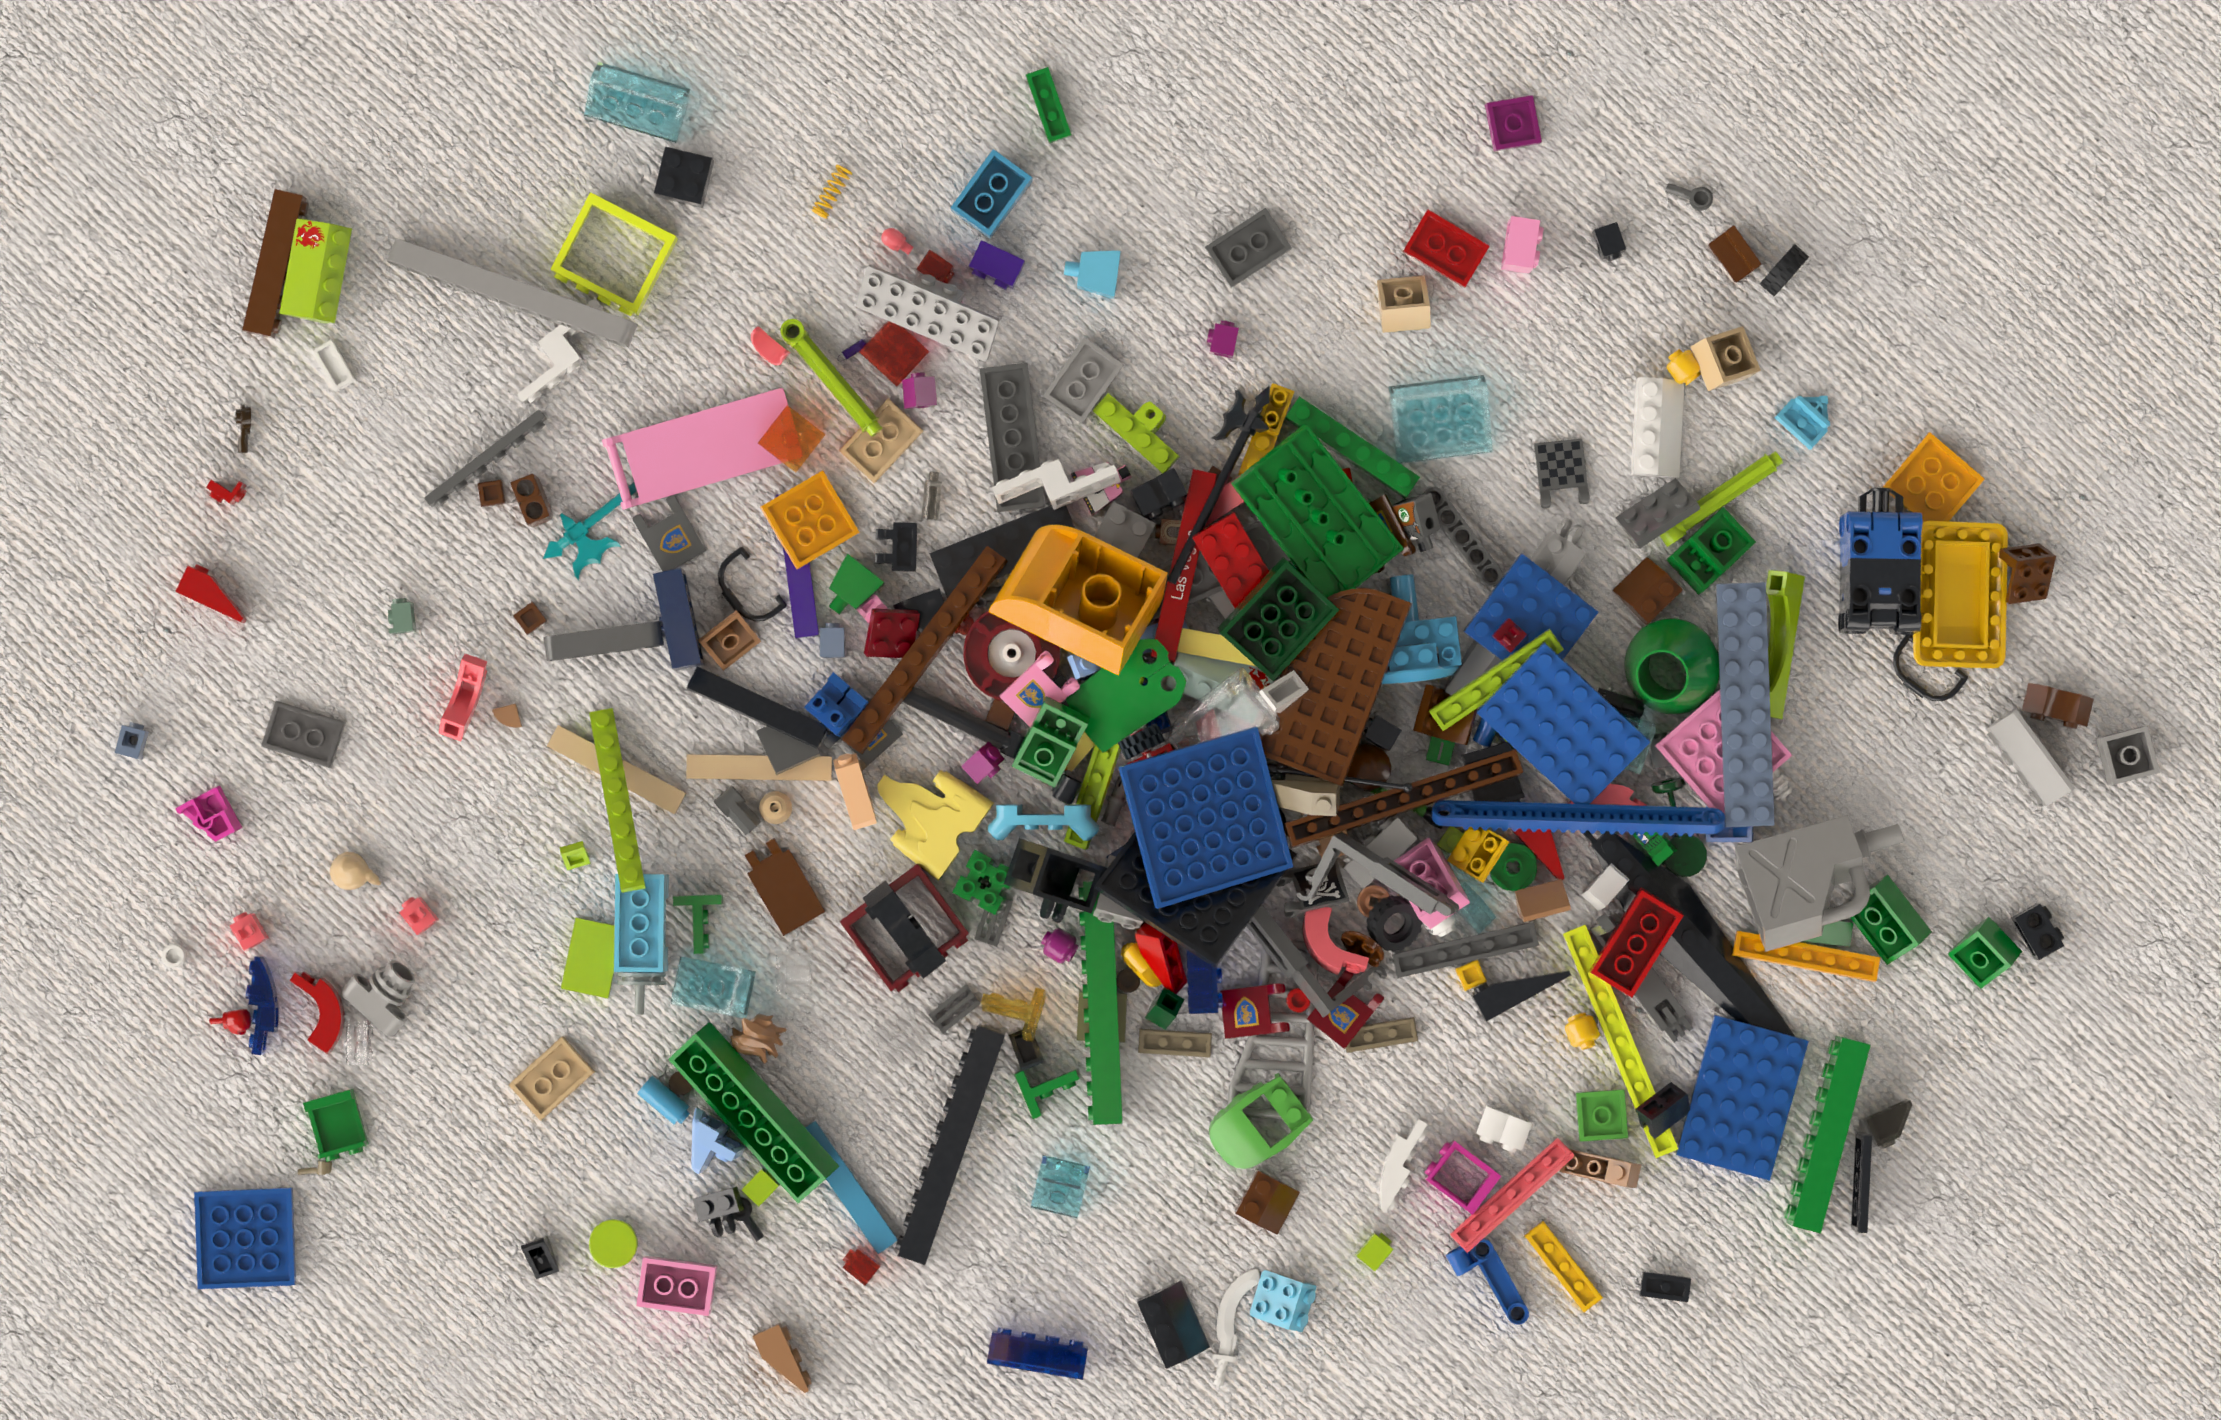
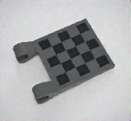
[1534,438,1590,508]

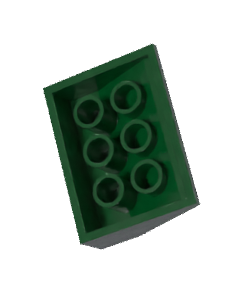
[1217,557,1339,681]

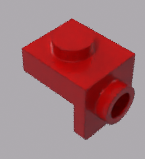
[206,480,247,505]

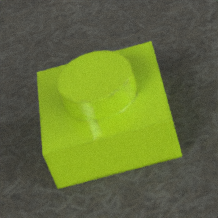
[1437,826,1463,854]
[560,841,591,870]

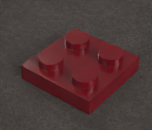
[864,608,920,658]

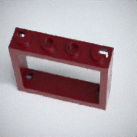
[839,864,970,992]

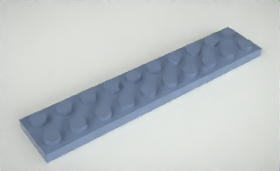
[1716,582,1775,827]

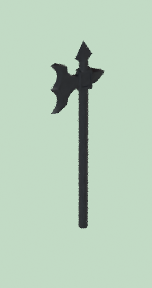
[1167,385,1270,585]

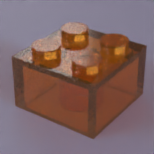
[757,405,826,473]

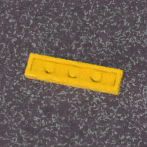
[1524,1221,1603,1312]

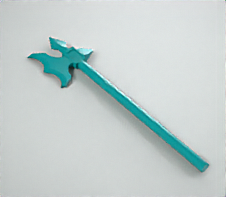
[543,482,637,580]

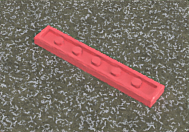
[1450,1138,1575,1253]

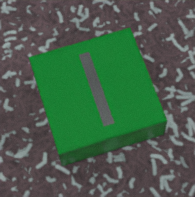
[1425,737,1455,766]

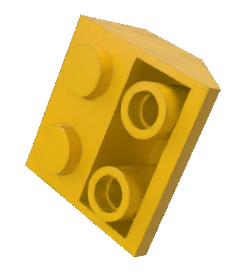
[1447,827,1509,883]

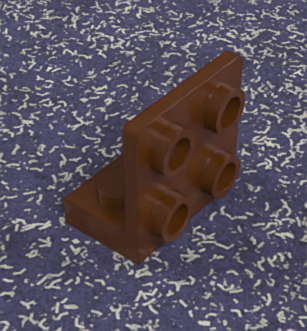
[1999,543,2056,604]
[1413,684,1478,745]

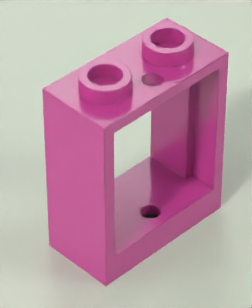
[1424,1140,1501,1215]

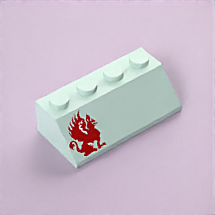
[1165,653,1273,724]

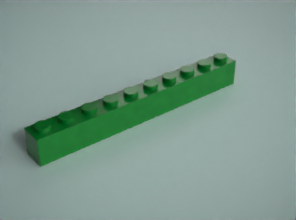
[1078,881,1123,1125]

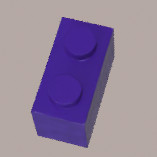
[969,240,1025,290]

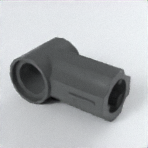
[713,785,761,835]

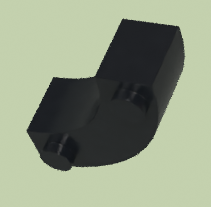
[863,880,946,979]

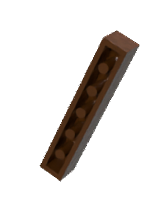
[242,189,309,339]

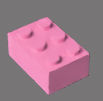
[1394,837,1470,929]
[636,1256,718,1316]

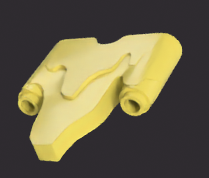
[877,770,994,881]

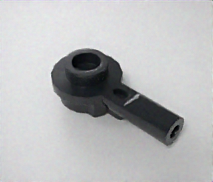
[733,1197,764,1242]

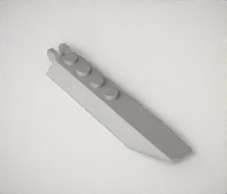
[1445,517,1587,695]

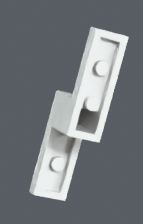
[517,298,603,404]
[992,459,1121,510]

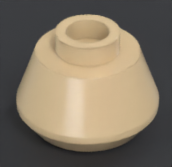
[759,791,792,824]

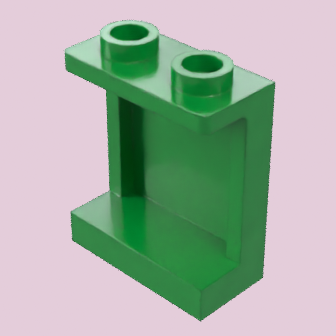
[303,1089,369,1162]

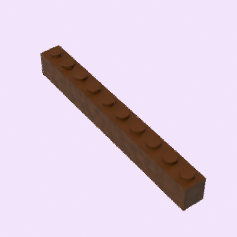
[1283,749,1523,849]

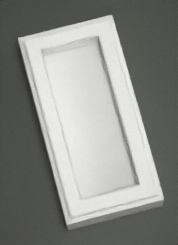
[311,339,357,393]

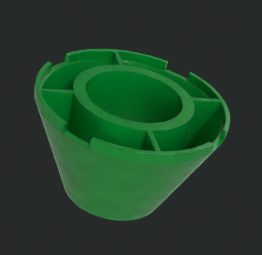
[1624,618,1719,714]

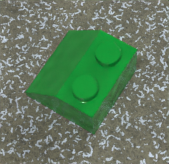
[1948,917,2023,989]

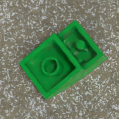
[1666,507,1756,595]
[1012,696,1090,788]

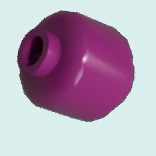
[1041,928,1079,964]

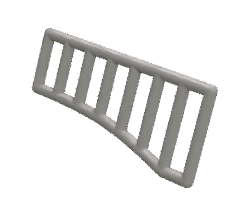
[1228,940,1319,1119]

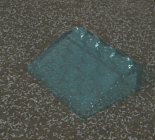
[1388,375,1493,464]

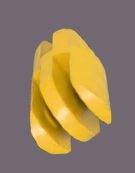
[1121,942,1162,987]

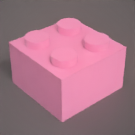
[1501,216,1544,274]

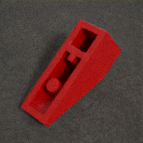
[175,564,247,623]
[1510,828,1565,881]
[1135,922,1187,994]

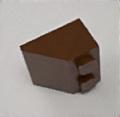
[1612,557,1683,625]
[1235,1169,1300,1235]

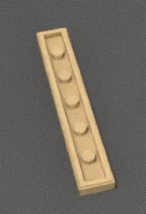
[547,725,687,814]
[686,754,832,781]

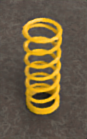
[811,164,853,219]

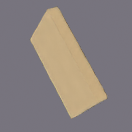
[839,398,924,484]
[509,1036,595,1121]

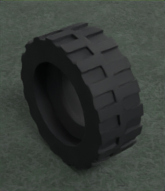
[1760,244,1809,296]
[1366,895,1423,952]

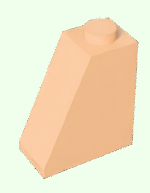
[833,753,877,830]

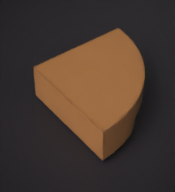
[492,703,522,728]

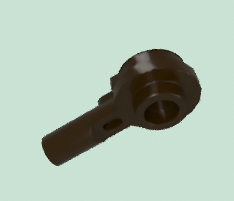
[235,404,251,453]

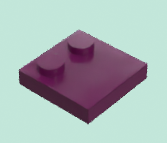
[1485,95,1542,152]

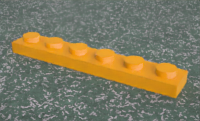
[1732,931,1880,982]

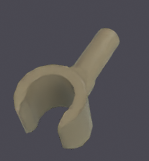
[298,1160,332,1175]

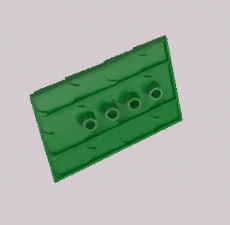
[1231,424,1404,597]

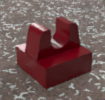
[1492,618,1527,652]

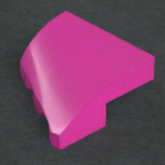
[175,785,242,842]

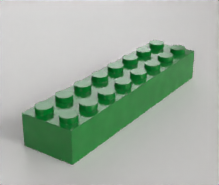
[668,1022,839,1204]
[1784,1036,1871,1234]

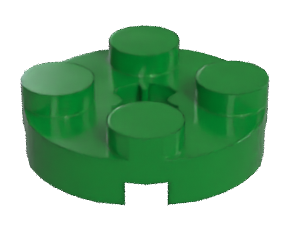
[1490,843,1537,891]

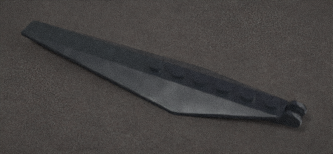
[1582,830,1795,1036]

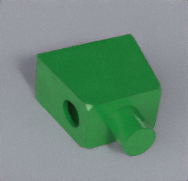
[828,554,885,615]

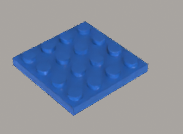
[1463,554,1598,661]
[194,1187,296,1289]

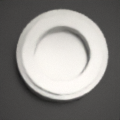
[161,944,187,968]

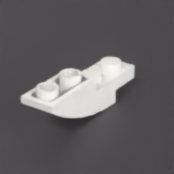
[1379,1118,1428,1213]

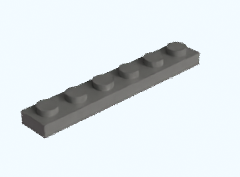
[424,410,547,507]
[1392,922,1539,978]

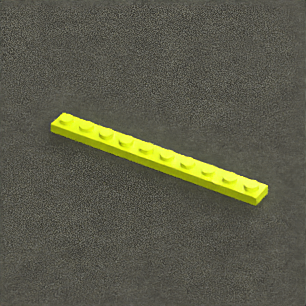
[1563,924,1678,1158]

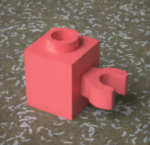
[399,896,439,935]
[230,912,269,951]

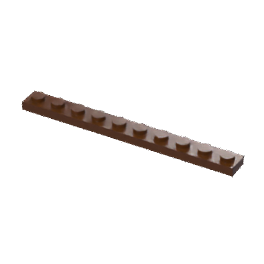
[842,546,1008,755]

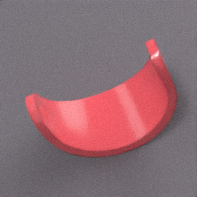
[751,326,790,365]

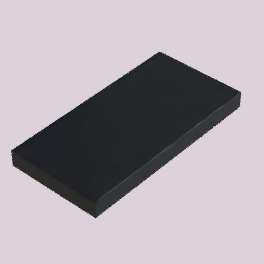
[1851,1132,1872,1233]

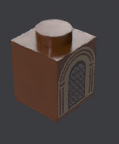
[1155,519,1181,546]

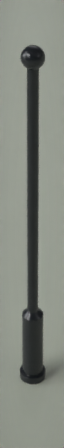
[1267,763,1413,792]

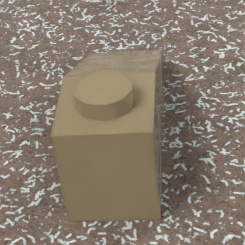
[1271,780,1340,816]

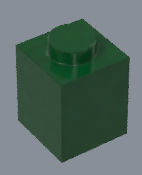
[1145,987,1185,1030]

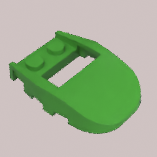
[1209,1073,1313,1169]

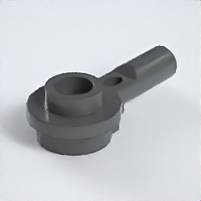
[1665,183,1713,211]

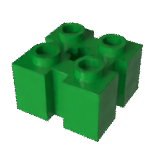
[952,850,1012,916]

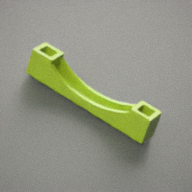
[1766,570,1805,719]

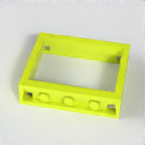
[550,192,678,317]

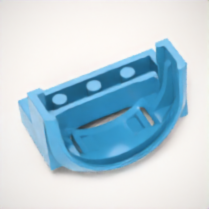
[1382,616,1462,684]

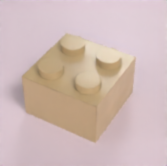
[1691,326,1761,391]

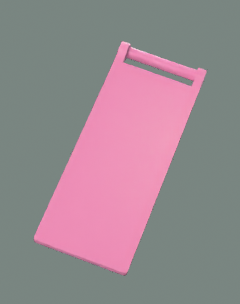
[602,388,803,510]

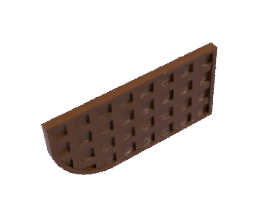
[1259,588,1412,786]

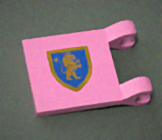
[999,651,1080,727]

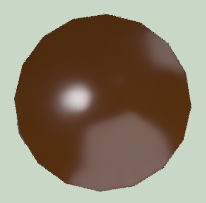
[1347,744,1392,792]
[1341,931,1384,967]

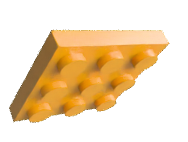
[1882,432,1985,522]
[760,470,860,569]

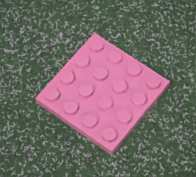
[1655,689,1792,813]

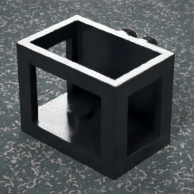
[1004,838,1107,923]

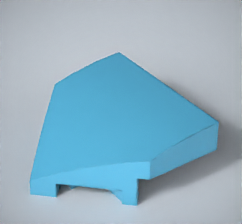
[1774,396,1830,450]

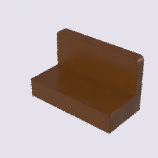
[1708,225,1762,283]

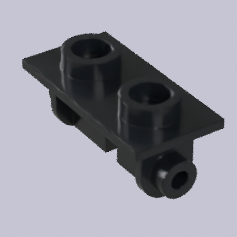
[1598,687,1645,725]

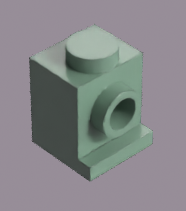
[388,598,416,634]

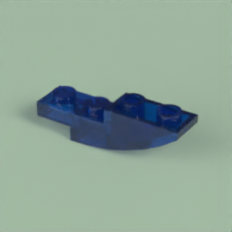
[245,956,279,1055]

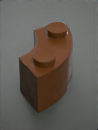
[2022,683,2094,729]

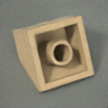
[1377,275,1431,333]

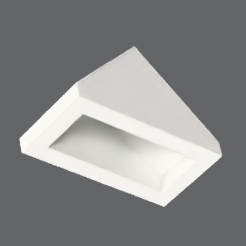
[1259,670,1309,713]
[1581,863,1629,911]

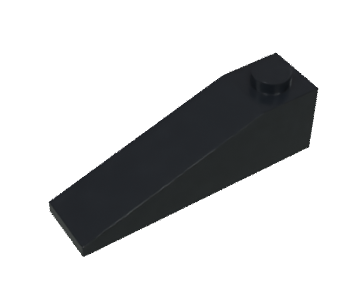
[1471,970,1571,1022]

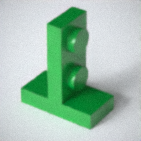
[673,895,723,954]
[1014,1069,1080,1119]

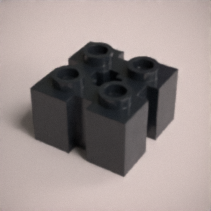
[1131,468,1187,520]

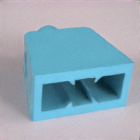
[1064,251,1121,299]

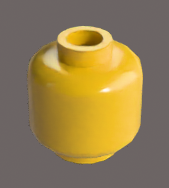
[1666,349,1701,386]
[1565,1012,1600,1050]

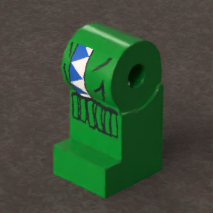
[1633,832,1678,866]

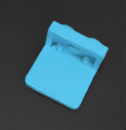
[1250,1270,1317,1332]

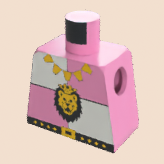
[1071,462,1132,516]

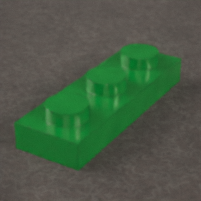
[1025,67,1072,144]

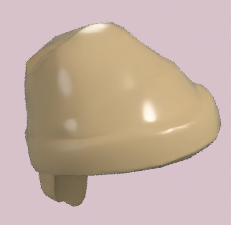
[330,852,381,890]

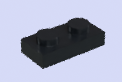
[1639,1271,1691,1302]

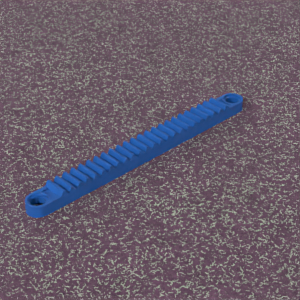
[1432,800,1725,837]

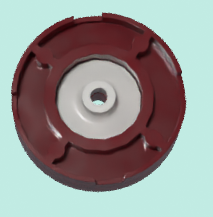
[963,611,1060,702]

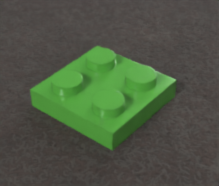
[1575,1089,1628,1141]

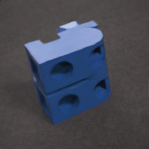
[804,672,869,737]

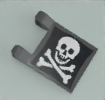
[1276,860,1349,918]

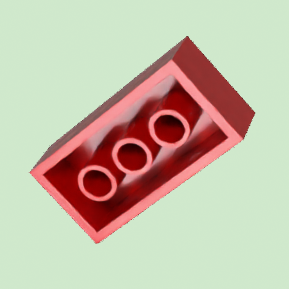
[1590,887,1684,998]

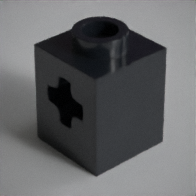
[1592,222,1626,261]

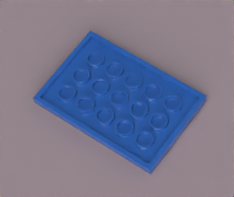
[1477,642,1650,804]
[1676,1014,1809,1181]

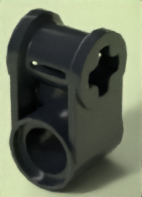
[1051,773,1082,805]

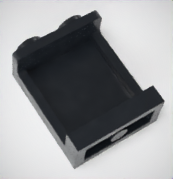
[1461,742,1525,802]

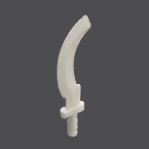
[1211,1268,1260,1386]

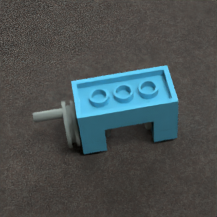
[614,874,669,1015]

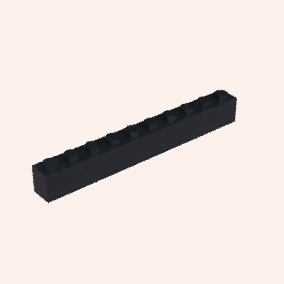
[895,1025,1005,1265]

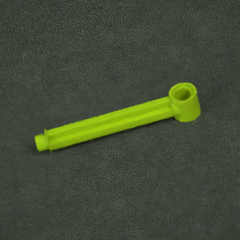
[780,319,882,437]
[1660,451,1783,547]

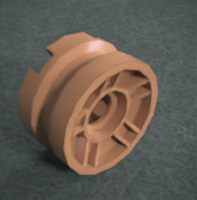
[1357,885,1390,918]

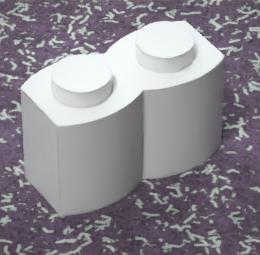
[1476,1105,1532,1153]

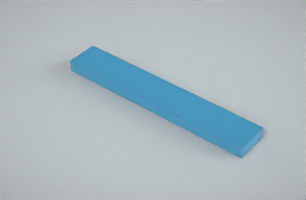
[805,1120,898,1254]

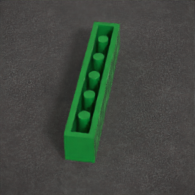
[1285,396,1420,499]

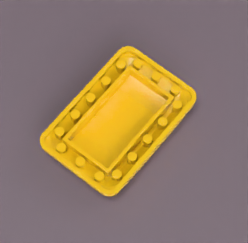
[1913,521,2008,669]

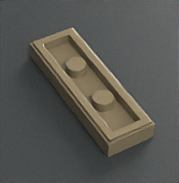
[1346,1017,1418,1053]
[1138,1029,1212,1058]

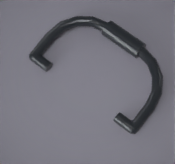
[718,547,787,621]
[1893,635,1968,702]

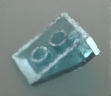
[670,956,756,1018]

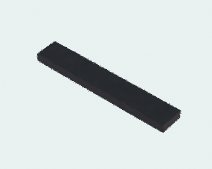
[686,666,828,749]

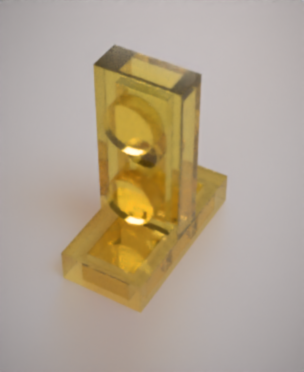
[981,987,1046,1042]

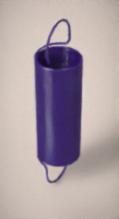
[837,337,872,361]

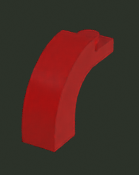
[289,971,345,1054]

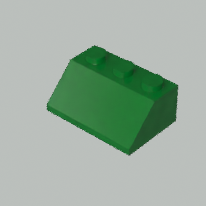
[1851,874,1932,965]

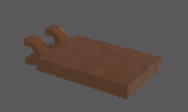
[744,838,826,936]

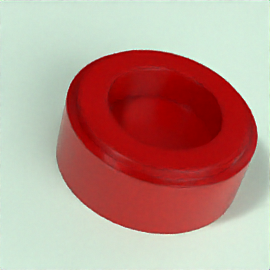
[1286,988,1311,1012]

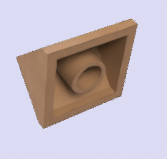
[698,610,761,671]
[1515,879,1571,922]

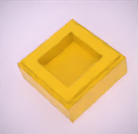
[1455,960,1487,991]

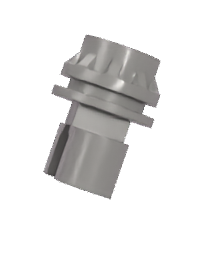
[341,960,415,1037]

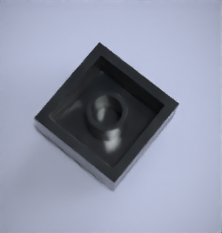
[654,146,714,208]

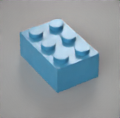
[950,149,1033,239]

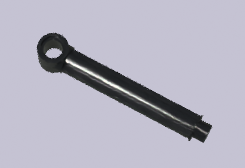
[902,687,1025,759]

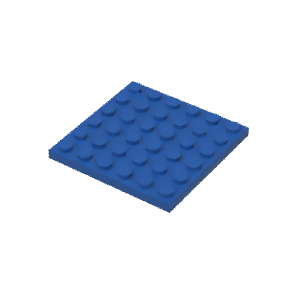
[1118,726,1293,909]

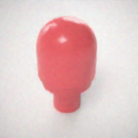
[881,228,914,255]

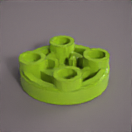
[589,1219,638,1268]

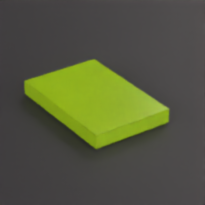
[561,917,615,999]

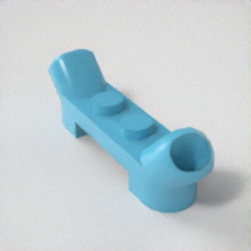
[988,804,1099,841]

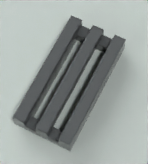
[974,899,1013,947]
[928,985,981,1033]

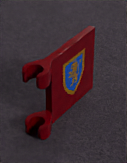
[1307,970,1384,1049]
[1220,983,1290,1039]

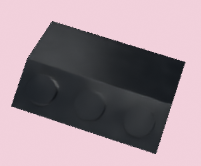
[1137,1280,1210,1369]

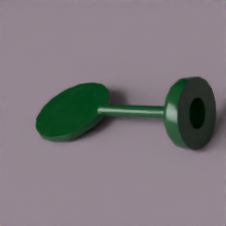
[1651,777,1707,877]

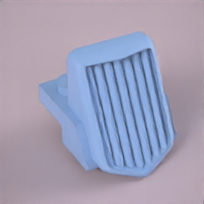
[691,1108,746,1174]

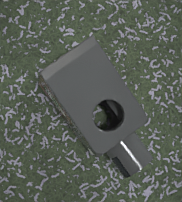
[1392,493,1440,552]

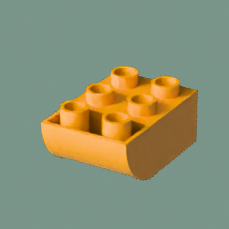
[989,525,1168,676]

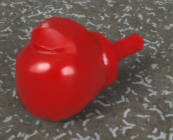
[209,1009,252,1035]

